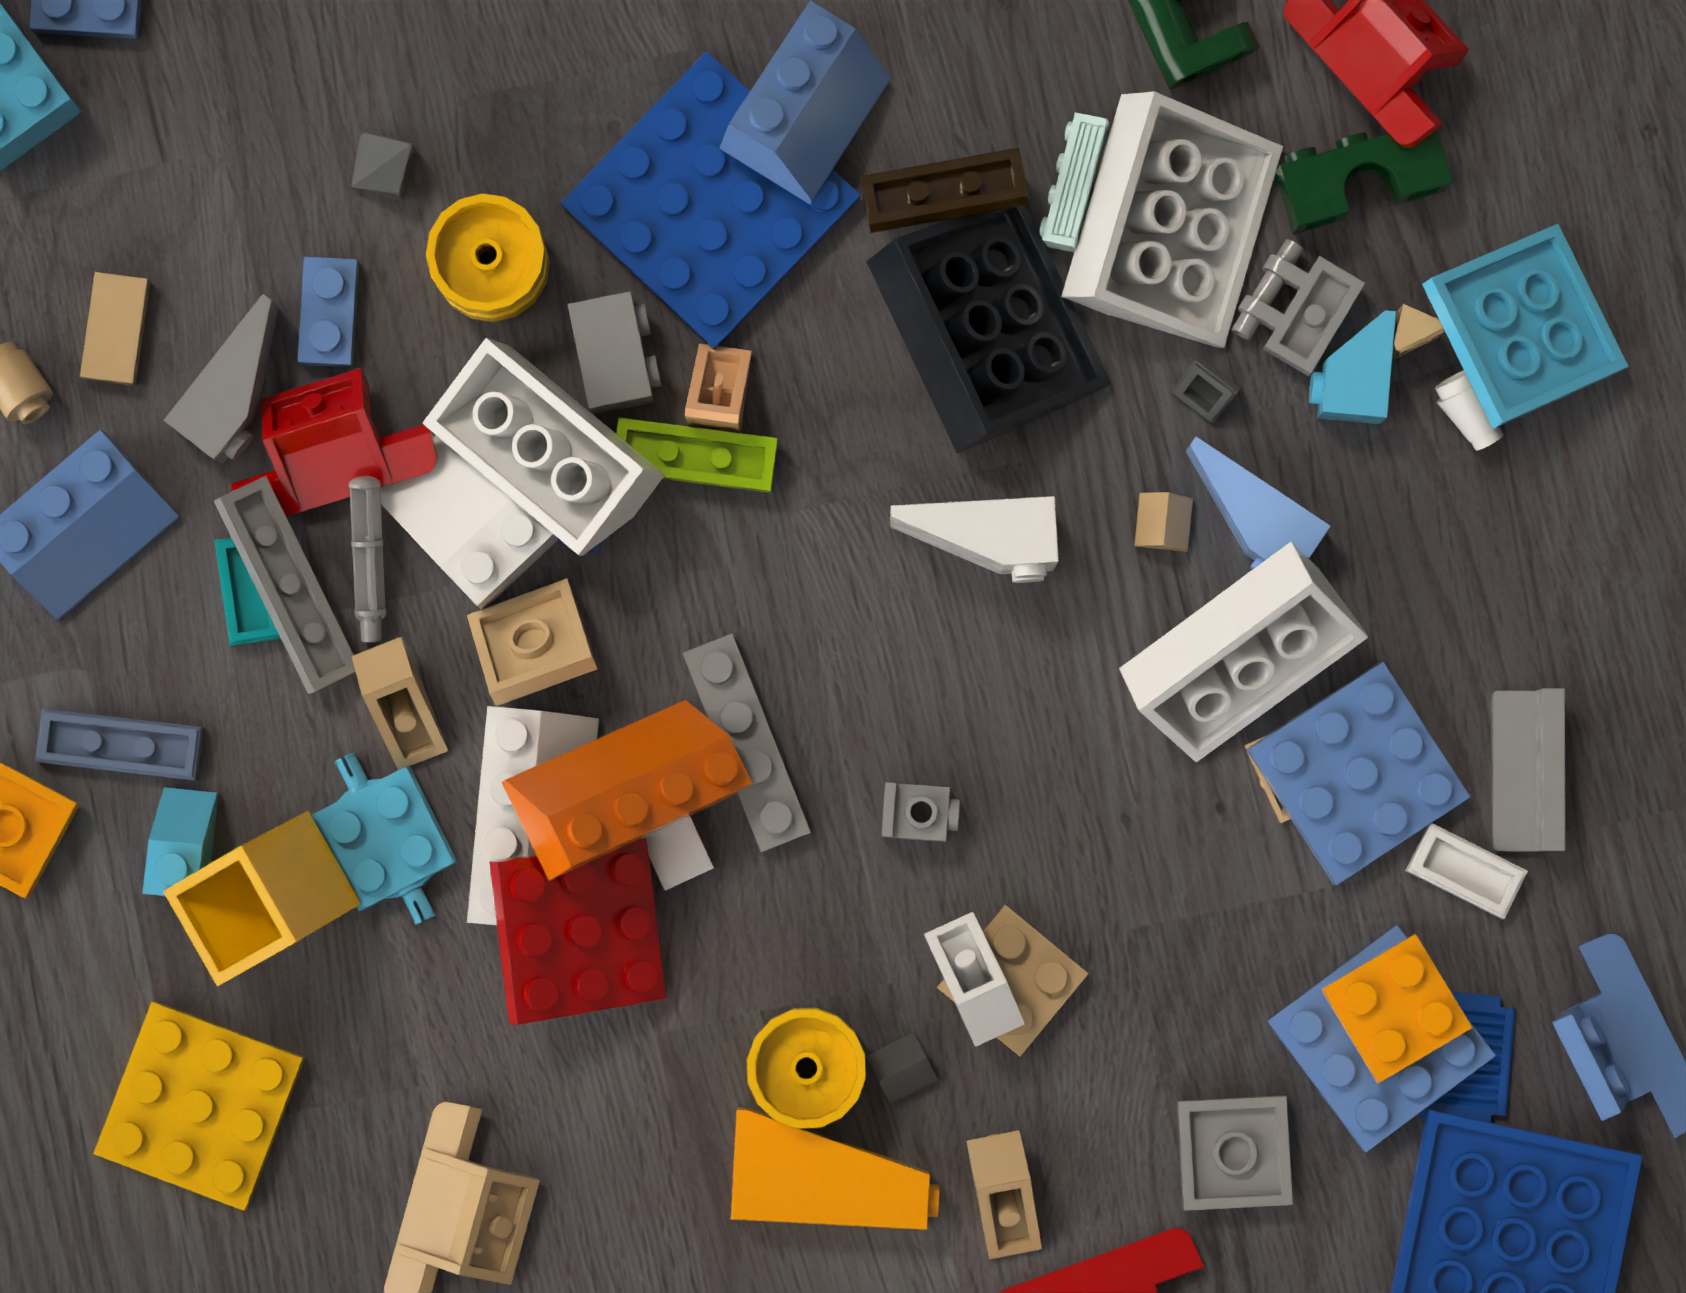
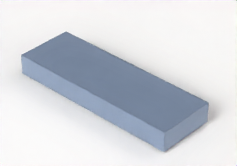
[35,709,204,781]

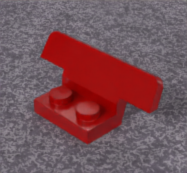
[1284,0,1470,148]
[231,368,438,516]
[999,1228,1204,1293]

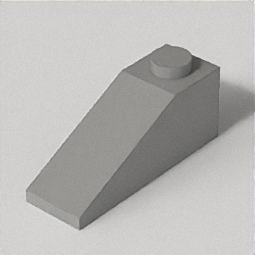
[163,294,279,466]

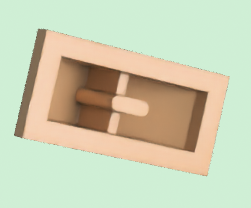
[685,343,752,433]

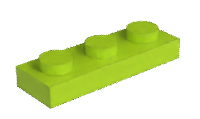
[616,417,778,493]

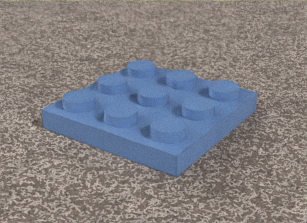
[1246,662,1470,885]
[1267,925,1496,1153]

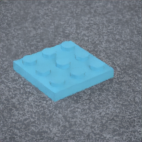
[1422,224,1629,429]

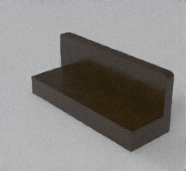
[860,147,1029,233]

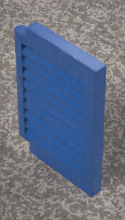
[1419,992,1516,1123]

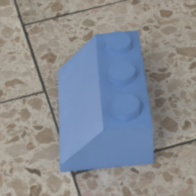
[719,0,891,204]
[0,429,180,621]

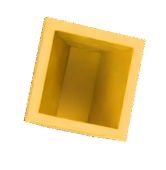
[163,811,361,986]

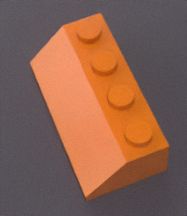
[502,700,753,881]

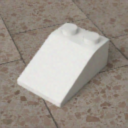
[380,435,558,610]
[890,496,1058,583]

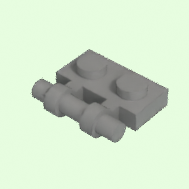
[1231,239,1365,377]

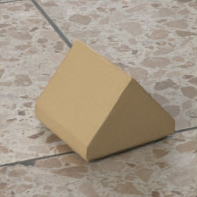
[1392,304,1444,360]
[1134,492,1193,552]

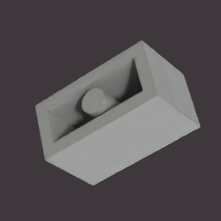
[568,291,662,415]

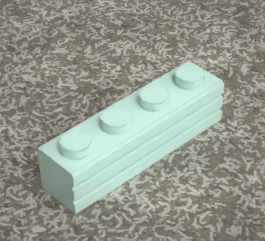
[1040,112,1112,253]

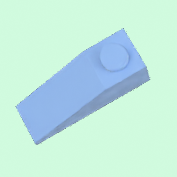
[1186,437,1330,570]

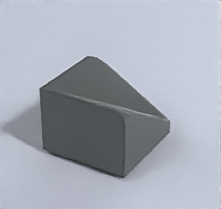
[351,131,417,201]

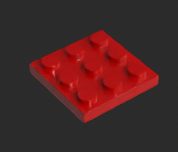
[489,838,666,1025]

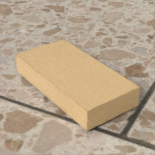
[80,272,151,386]

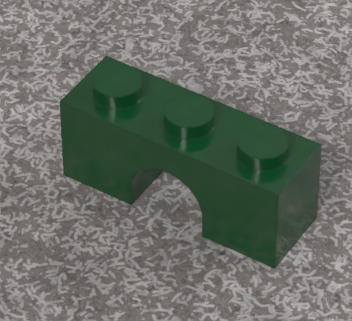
[1275,130,1453,235]

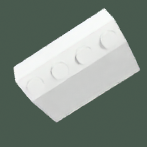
[1061,91,1283,348]

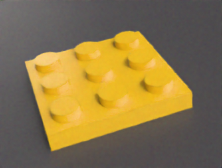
[93,1001,305,1211]

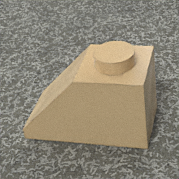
[351,636,448,770]
[966,1130,1042,1260]

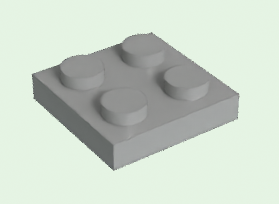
[1177,1095,1293,1211]

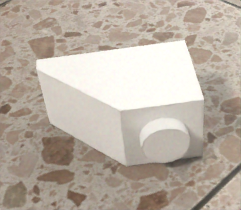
[924,912,1025,1047]

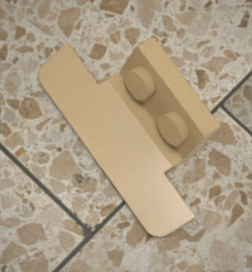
[384,1102,540,1293]

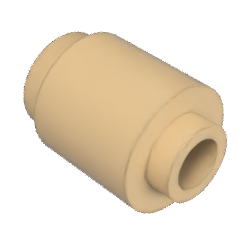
[0,342,53,424]

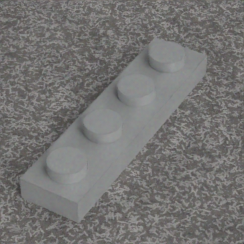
[214,476,355,694]
[683,633,811,853]

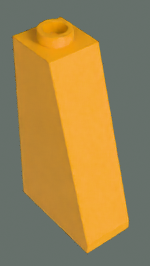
[731,1107,940,1230]

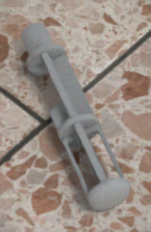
[348,476,387,642]

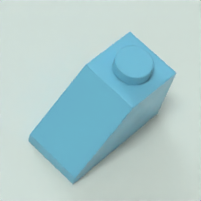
[1309,310,1396,424]
[142,787,219,896]

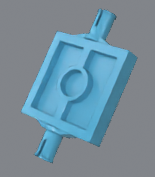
[311,752,458,925]

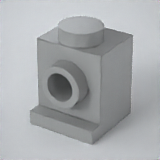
[881,782,960,842]

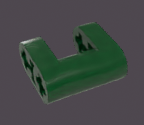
[1128,0,1260,89]

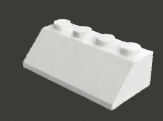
[423,338,665,556]
[1119,541,1368,762]
[467,706,599,925]

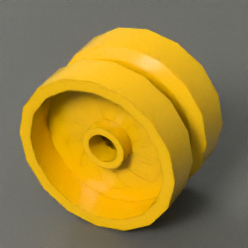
[426,193,550,322]
[747,1007,866,1129]

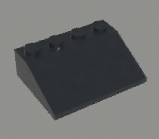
[866,205,1111,453]

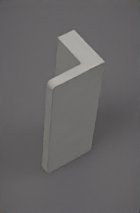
[1491,688,1565,852]

